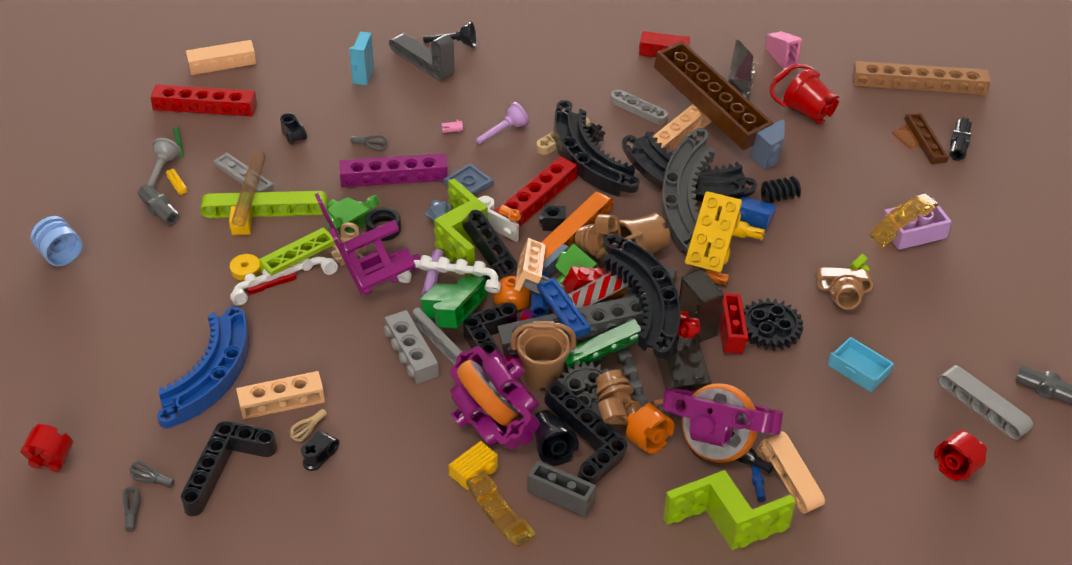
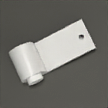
[478,196,519,242]

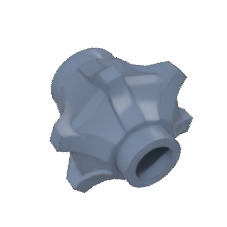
[424,200,452,222]

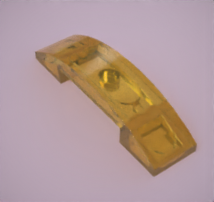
[870,194,939,246]
[466,471,536,547]

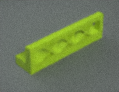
[259,227,335,276]

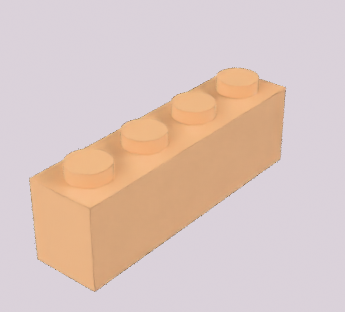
[186,40,256,75]

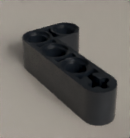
[462,210,517,281]

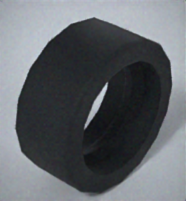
[366,207,401,241]

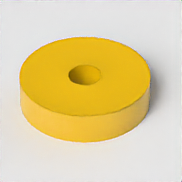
[230,254,261,281]

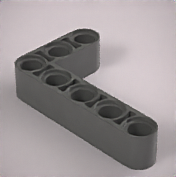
[389,33,455,81]

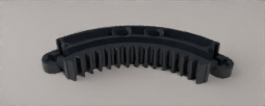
[553,100,640,197]
[622,132,757,202]
[603,234,681,358]

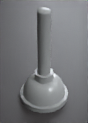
[147,138,181,188]

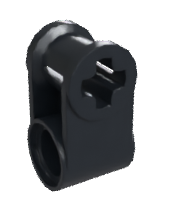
[280,113,307,145]
[301,430,340,471]

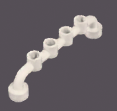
[397,255,501,293]
[230,257,338,306]

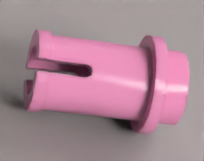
[441,119,463,134]

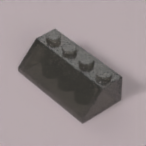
[728,40,756,100]

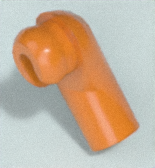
[499,205,521,222]

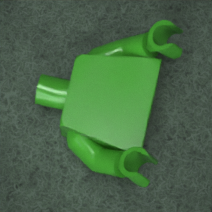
[327,195,380,236]
[555,243,599,285]

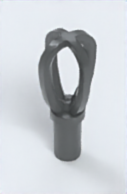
[350,135,387,151]
[129,461,174,488]
[122,487,140,532]

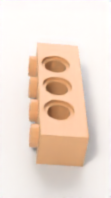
[236,371,325,420]

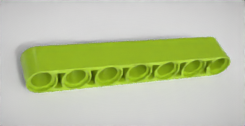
[200,191,328,218]

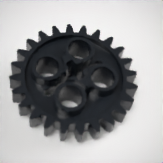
[743,298,804,351]

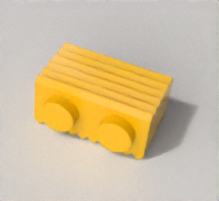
[448,441,498,490]

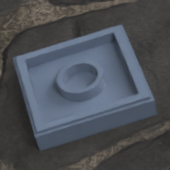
[444,163,494,196]

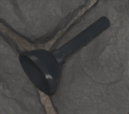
[423,21,476,48]

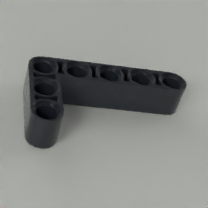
[463,303,517,367]
[544,381,628,485]
[181,421,277,516]

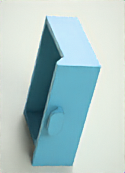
[349,32,374,85]
[828,337,894,392]

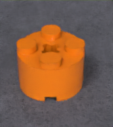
[626,403,675,454]

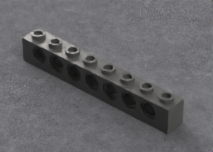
[498,295,643,357]

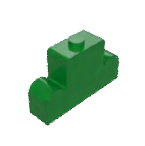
[420,277,488,328]

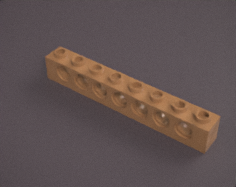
[853,61,990,95]

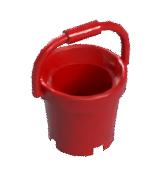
[769,64,839,124]

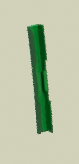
[173,126,183,157]

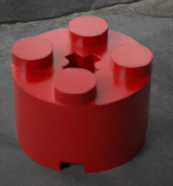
[20,424,73,472]
[934,430,987,481]

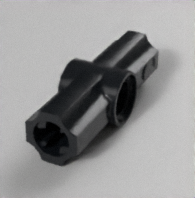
[949,117,972,161]

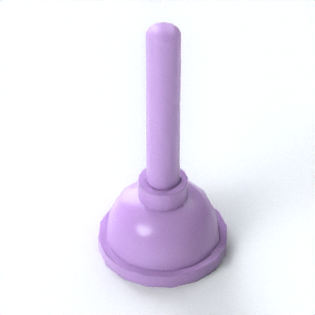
[476,102,529,144]

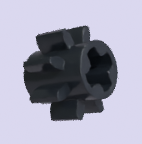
[586,123,606,145]

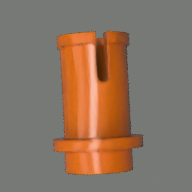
[704,270,729,286]

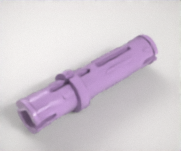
[421,249,444,296]

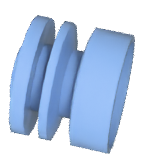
[30,216,83,267]

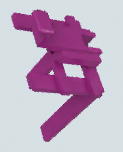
[315,193,421,296]

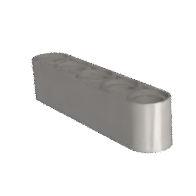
[938,365,1033,440]

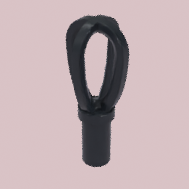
[737,448,774,473]

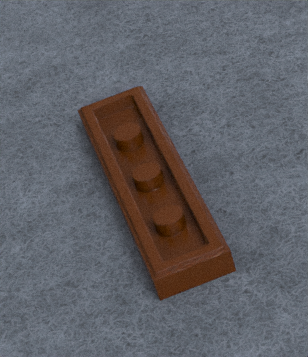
[904,113,949,164]

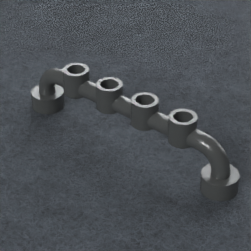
[617,342,669,417]

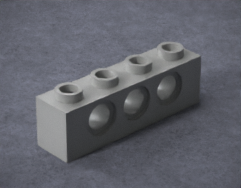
[383,310,439,384]

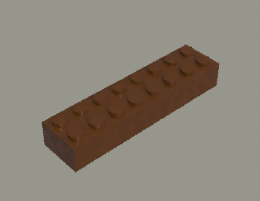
[654,41,774,151]

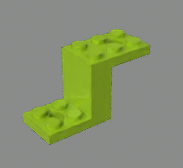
[434,178,488,277]
[663,470,796,550]

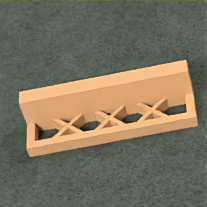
[514,238,546,291]

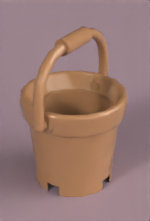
[595,213,670,259]
[511,321,576,391]

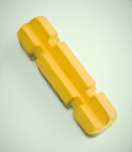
[166,169,187,195]

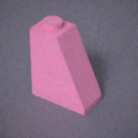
[765,31,802,69]

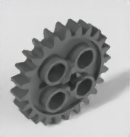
[555,362,608,423]

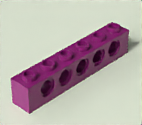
[339,153,448,188]

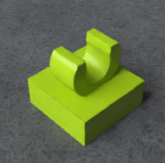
[847,253,870,271]

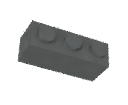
[527,461,596,517]

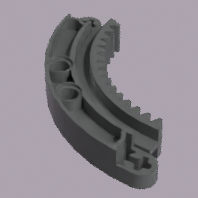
[661,128,715,254]

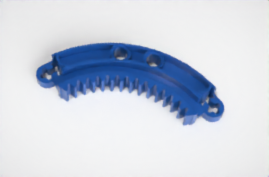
[157,307,249,428]

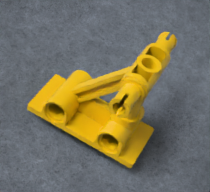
[685,192,765,273]

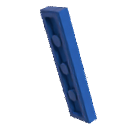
[537,278,591,338]

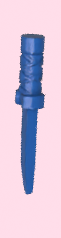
[751,460,766,502]

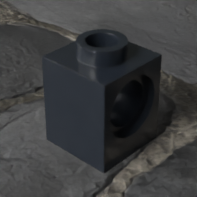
[539,205,566,231]

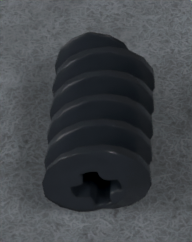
[761,176,801,203]

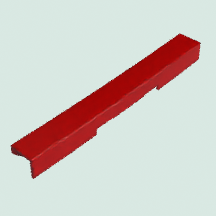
[247,272,297,295]

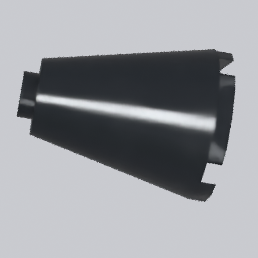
[535,410,579,466]

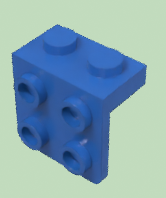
[740,197,776,231]

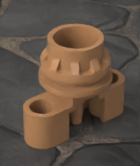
[575,214,622,266]
[815,268,873,310]
[595,370,642,426]

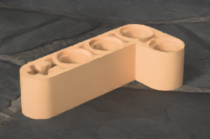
[756,431,825,514]

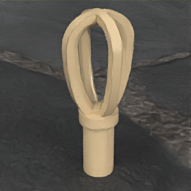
[290,409,327,442]

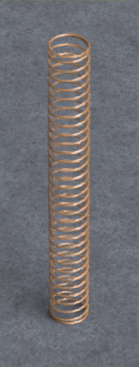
[232,151,266,226]

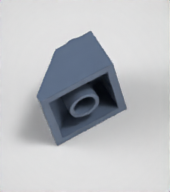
[750,119,785,170]

